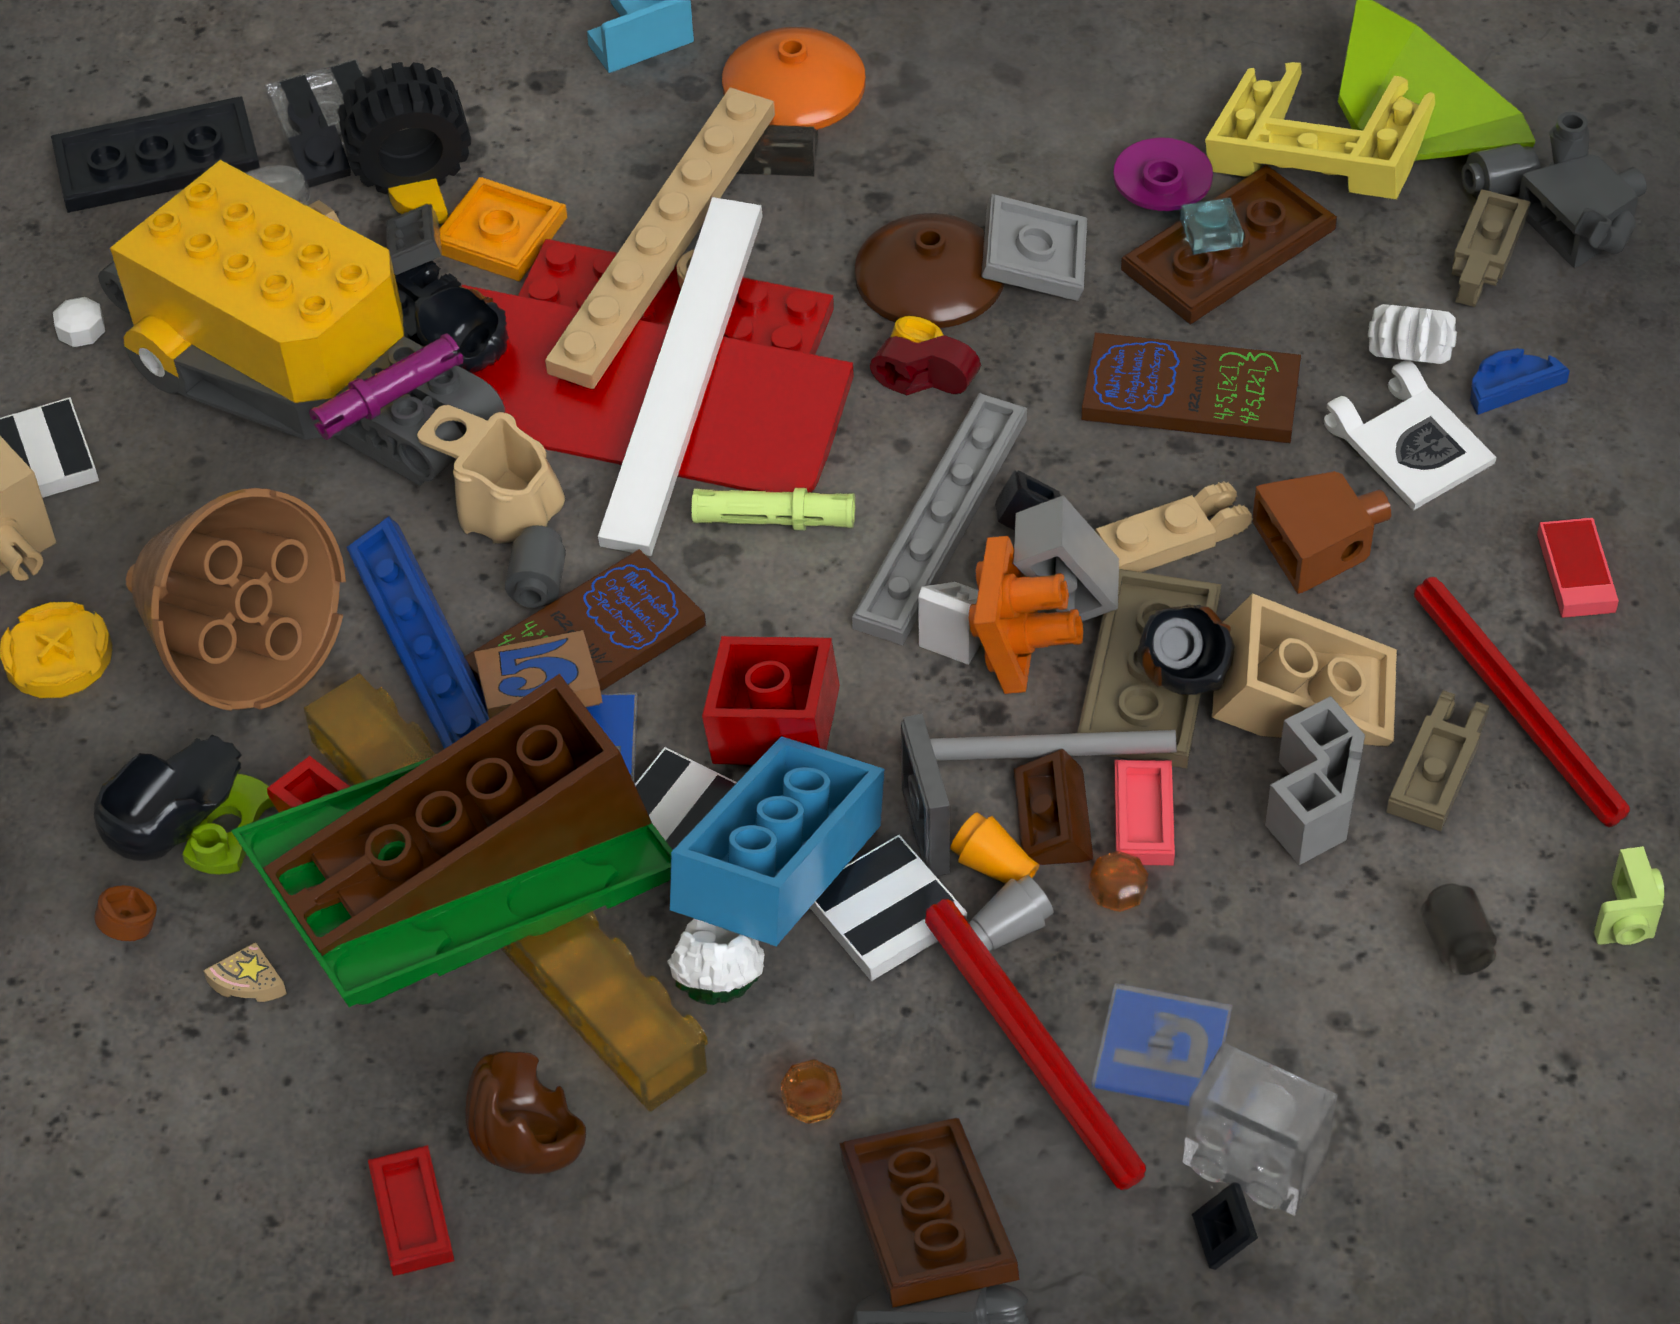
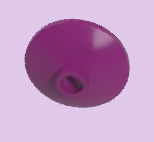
[1113,138,1213,211]

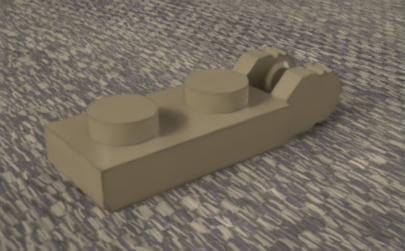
[1386,690,1489,831]

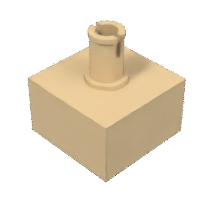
[0,436,56,581]

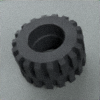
[338,62,471,194]

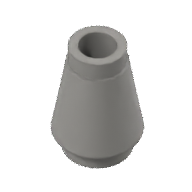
[969,875,1054,951]

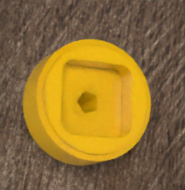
[890,316,944,343]

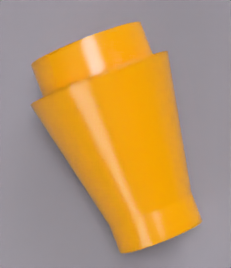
[950,812,1040,884]

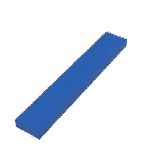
[346,516,489,749]

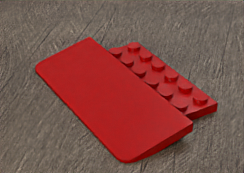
[461,239,854,493]

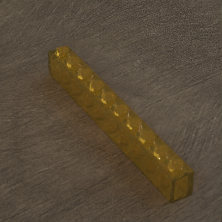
[304,673,708,1112]

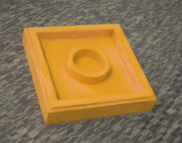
[439,177,567,282]

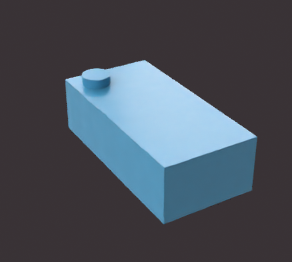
[670,736,885,946]

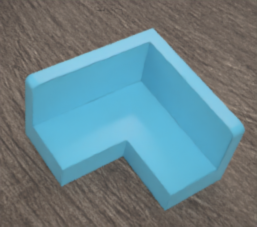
[587,0,694,73]

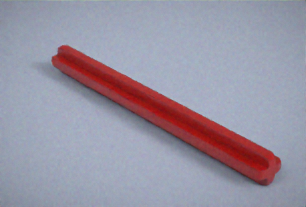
[1414,577,1630,827]
[925,899,1146,1190]

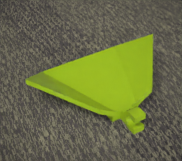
[1338,0,1536,161]

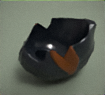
[415,286,509,373]
[1136,604,1235,695]

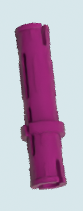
[309,333,463,440]

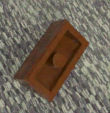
[1014,749,1093,865]

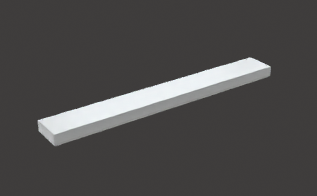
[598,197,763,556]

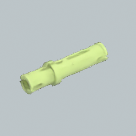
[692,488,855,530]

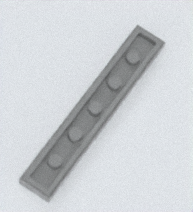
[852,393,1027,646]

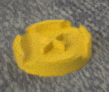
[0,602,113,698]

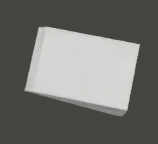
[918,582,982,665]

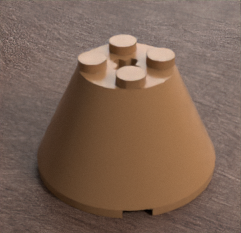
[126,488,346,711]

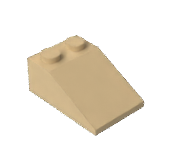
[1212,593,1397,747]

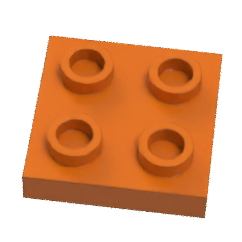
[969,536,1083,694]

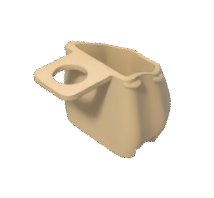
[417,405,565,544]

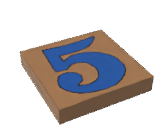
[474,630,603,719]

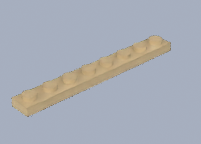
[545,87,775,389]

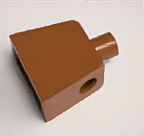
[1252,471,1391,594]

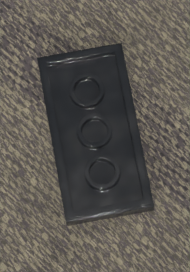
[51,96,261,213]

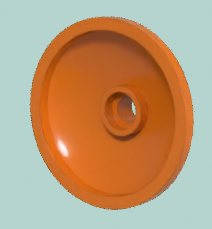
[722,27,865,133]

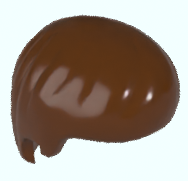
[465,1051,587,1174]

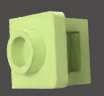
[1594,846,1664,945]

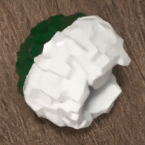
[667,919,764,1005]

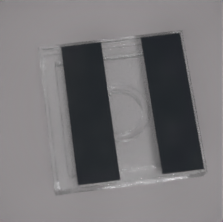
[265,59,365,145]

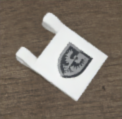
[1323,360,1497,511]

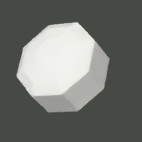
[53,297,105,347]

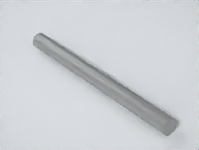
[930,730,1177,761]

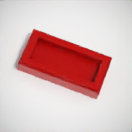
[368,1145,455,1276]

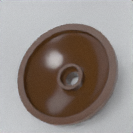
[855,213,1005,328]

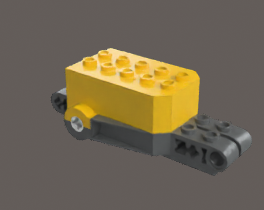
[98,160,505,486]

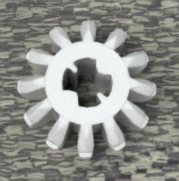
[1368,304,1457,364]

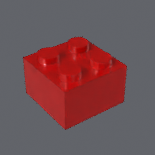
[702,636,840,765]

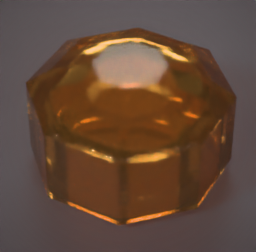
[1089,851,1148,912]
[781,1059,842,1124]

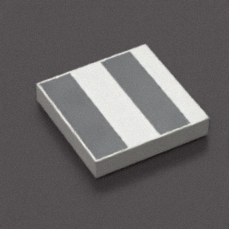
[0,397,99,498]
[635,747,737,850]
[810,835,967,981]

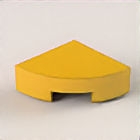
[388,178,448,224]

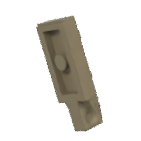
[1451,189,1530,307]

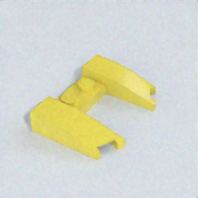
[1205,62,1435,200]

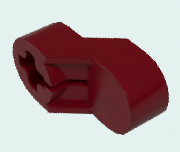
[870,335,981,396]

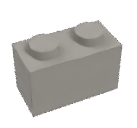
[1013,495,1119,622]

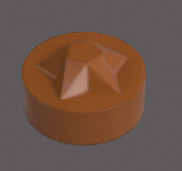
[94,885,157,941]

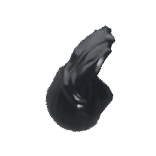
[94,735,242,861]

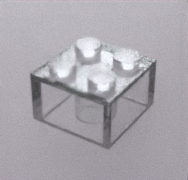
[1183,1042,1338,1216]

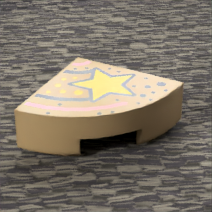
[203,942,287,1002]

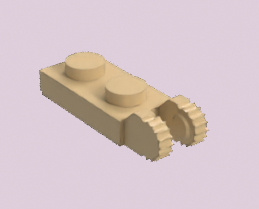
[1095,481,1253,572]

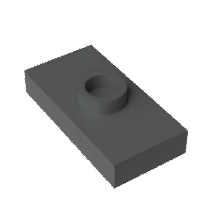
[386,204,442,275]

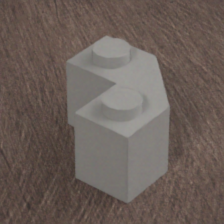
[1265,696,1365,865]

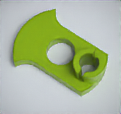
[182,774,274,875]

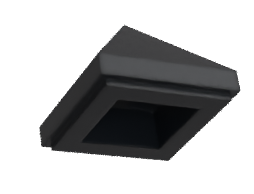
[1192,1182,1258,1270]

